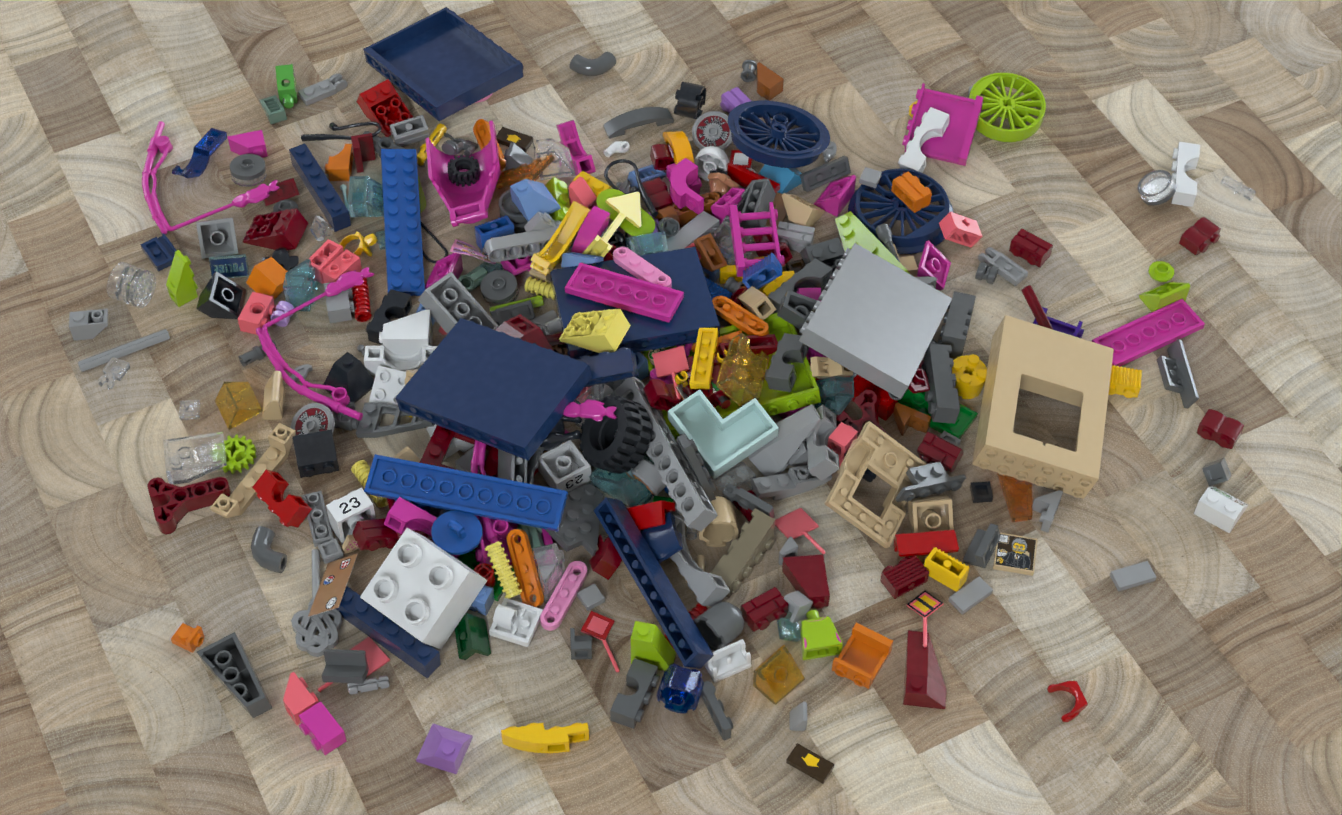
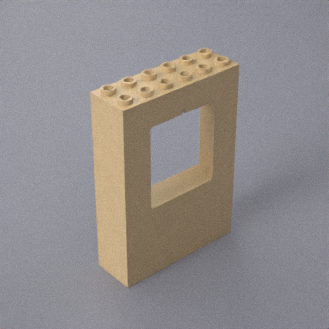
[972,315,1114,499]

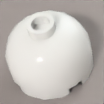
[694,146,729,181]

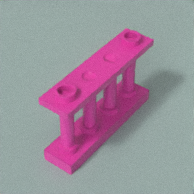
[729,202,785,277]

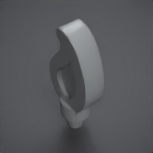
[823,141,837,163]
[289,364,313,382]

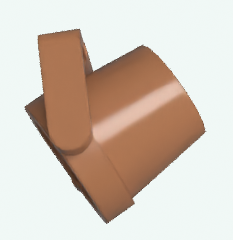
[708,172,740,198]

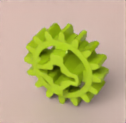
[213,434,257,474]

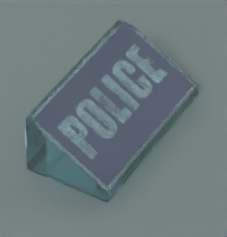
[209,254,249,278]

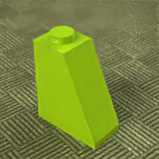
[631,621,676,672]

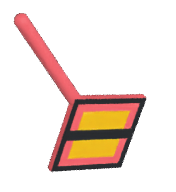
[907,590,944,647]

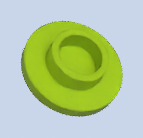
[1148,261,1174,282]

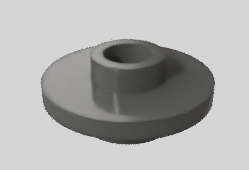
[273,200,299,212]

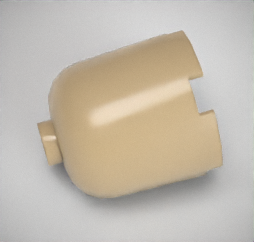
[699,496,739,547]

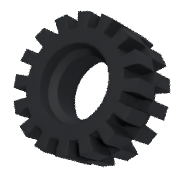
[447,154,480,187]

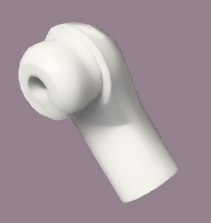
[603,141,630,158]

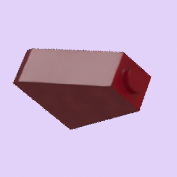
[782,554,830,609]

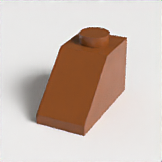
[756,62,784,101]

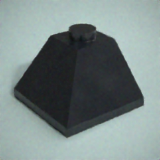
[196,271,246,319]
[323,352,374,403]

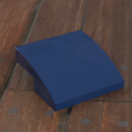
[640,512,683,564]

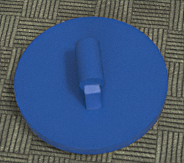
[431,510,483,555]

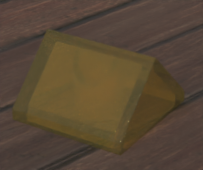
[215,382,263,430]
[753,645,805,705]

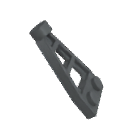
[356,403,435,438]

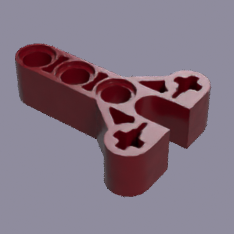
[836,390,891,437]
[147,477,232,535]

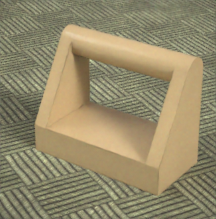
[262,371,285,420]

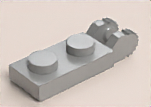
[298,73,348,106]
[978,247,1028,286]

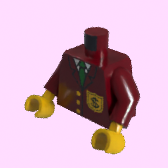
[675,350,735,409]

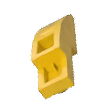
[501,723,589,753]

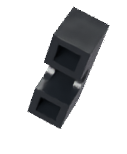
[366,289,413,344]

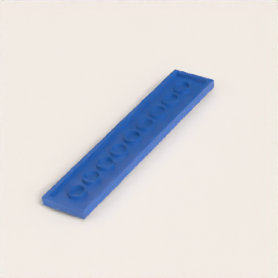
[381,149,425,296]
[364,454,568,531]

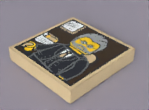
[993,533,1038,576]

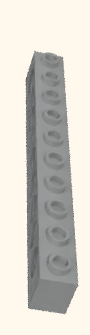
[615,377,718,531]

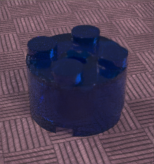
[656,664,704,714]

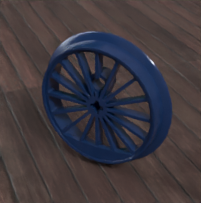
[728,100,830,168]
[848,169,954,254]

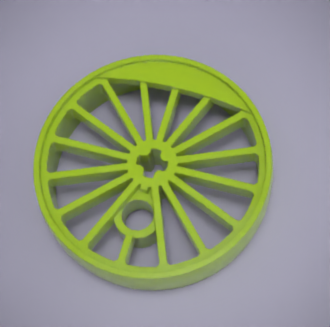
[968,73,1046,142]

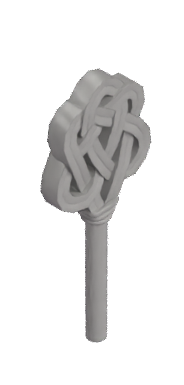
[291,549,342,657]

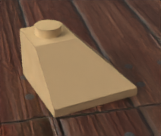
[782,193,825,227]

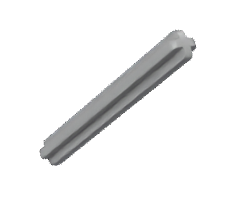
[78,329,170,372]

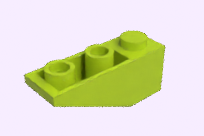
[166,250,198,307]

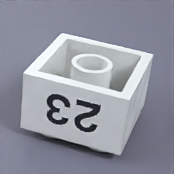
[538,440,592,492]
[326,488,376,544]

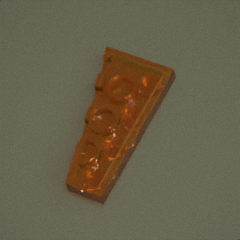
[495,153,555,189]
[997,472,1033,522]

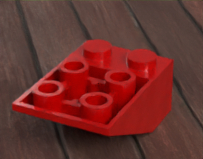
[356,79,413,137]

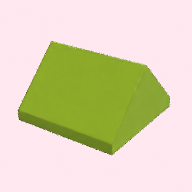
[1139,282,1190,312]

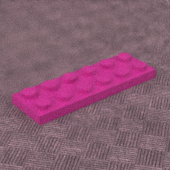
[565,263,684,323]
[1092,299,1205,367]

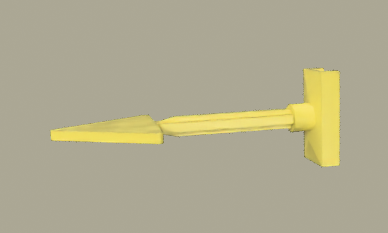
[582,192,641,257]

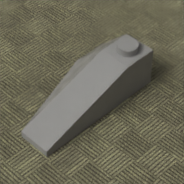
[748,405,822,476]

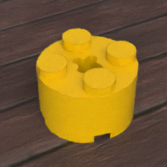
[952,354,987,399]

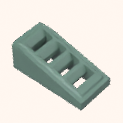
[259,95,287,124]

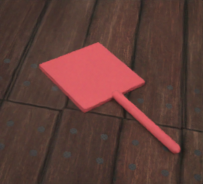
[652,346,689,399]
[775,508,826,554]
[318,636,390,692]

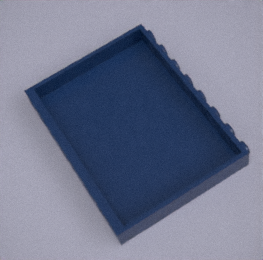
[363,7,524,121]
[550,247,720,360]
[395,318,592,461]

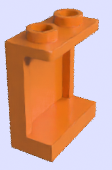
[832,623,893,689]

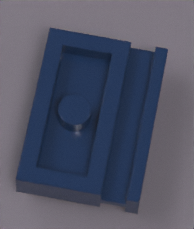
[140,233,177,272]

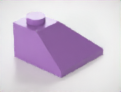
[416,724,473,774]

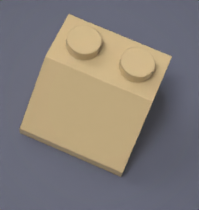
[908,495,954,533]

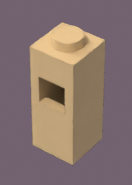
[738,286,777,320]

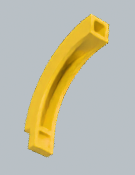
[530,201,591,275]

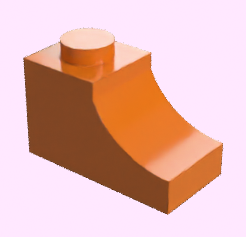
[325,144,354,181]

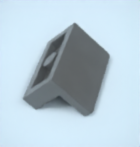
[963,523,1001,568]
[322,649,369,684]

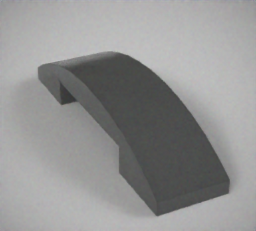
[603,107,674,139]

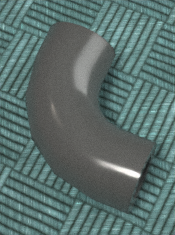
[570,52,616,76]
[251,526,287,573]

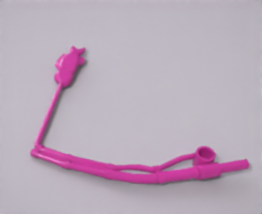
[142,121,279,234]
[256,267,374,421]
[471,399,617,559]

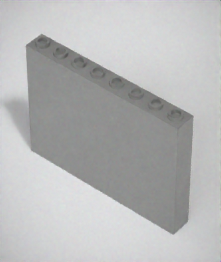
[799,243,952,399]

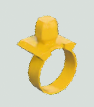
[339,231,378,257]

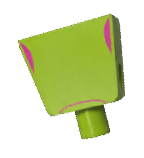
[800,610,843,660]

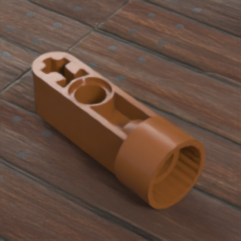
[655,192,720,231]

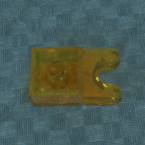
[716,333,769,407]

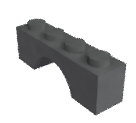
[768,258,833,314]

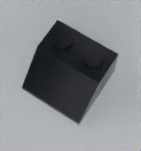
[292,429,339,478]

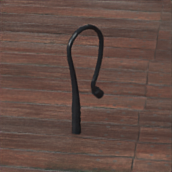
[301,122,382,141]
[604,159,658,217]

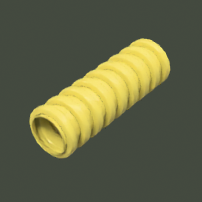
[524,276,555,300]
[351,460,388,508]
[485,541,522,599]

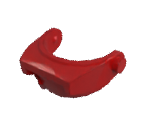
[1047,681,1088,722]

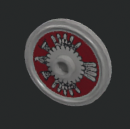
[692,111,732,150]
[290,403,335,436]

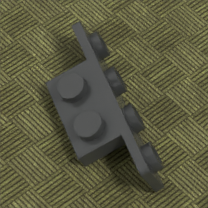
[1156,339,1199,409]
[895,462,966,502]

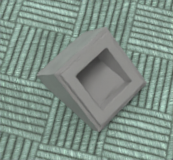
[778,536,798,565]
[790,702,807,731]

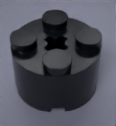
[674,82,707,119]

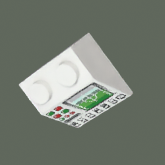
[1194,486,1248,533]

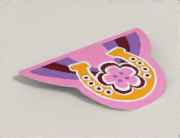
[450,239,496,264]

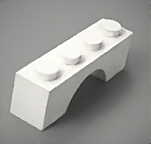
[898,107,950,173]
[1171,142,1200,207]
[364,346,437,375]

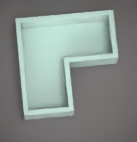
[668,390,779,479]

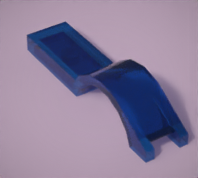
[172,128,227,178]

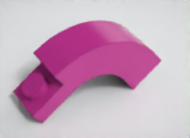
[556,120,596,176]
[670,158,704,215]
[571,206,610,253]

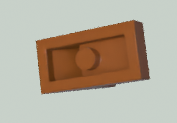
[694,233,728,272]
[893,402,931,436]

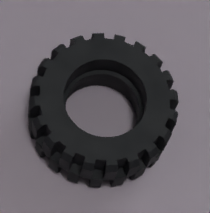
[580,395,652,474]

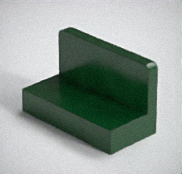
[455,613,491,660]

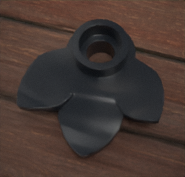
[262,248,299,273]

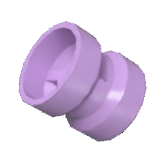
[270,301,294,327]

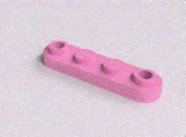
[613,247,672,288]
[540,561,587,631]

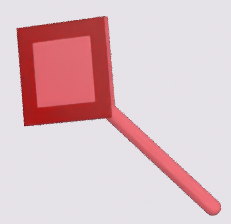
[581,611,620,672]

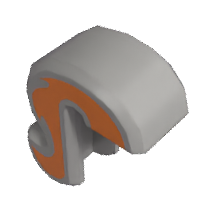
[626,459,666,496]

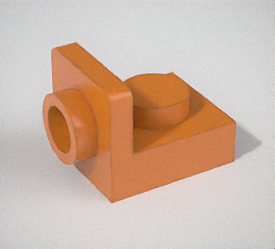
[171,623,205,653]

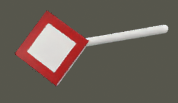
[730,150,758,174]

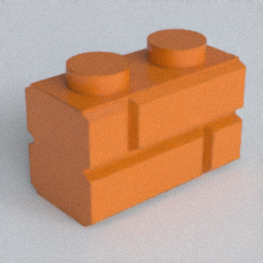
[891,171,932,213]

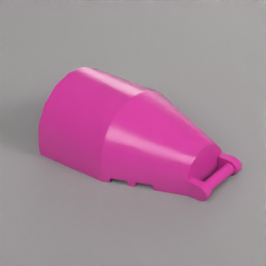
[425,120,501,227]

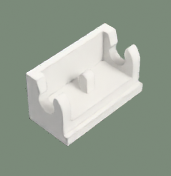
[705,639,752,683]

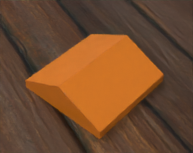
[246,257,295,300]

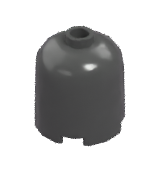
[693,602,744,651]

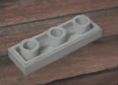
[302,491,334,547]

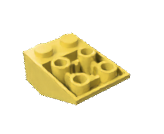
[559,309,631,353]

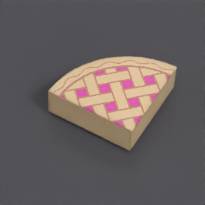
[341,535,359,554]

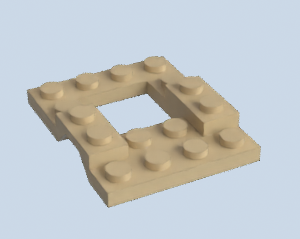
[824,421,927,548]

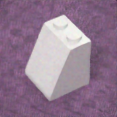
[379,310,433,355]

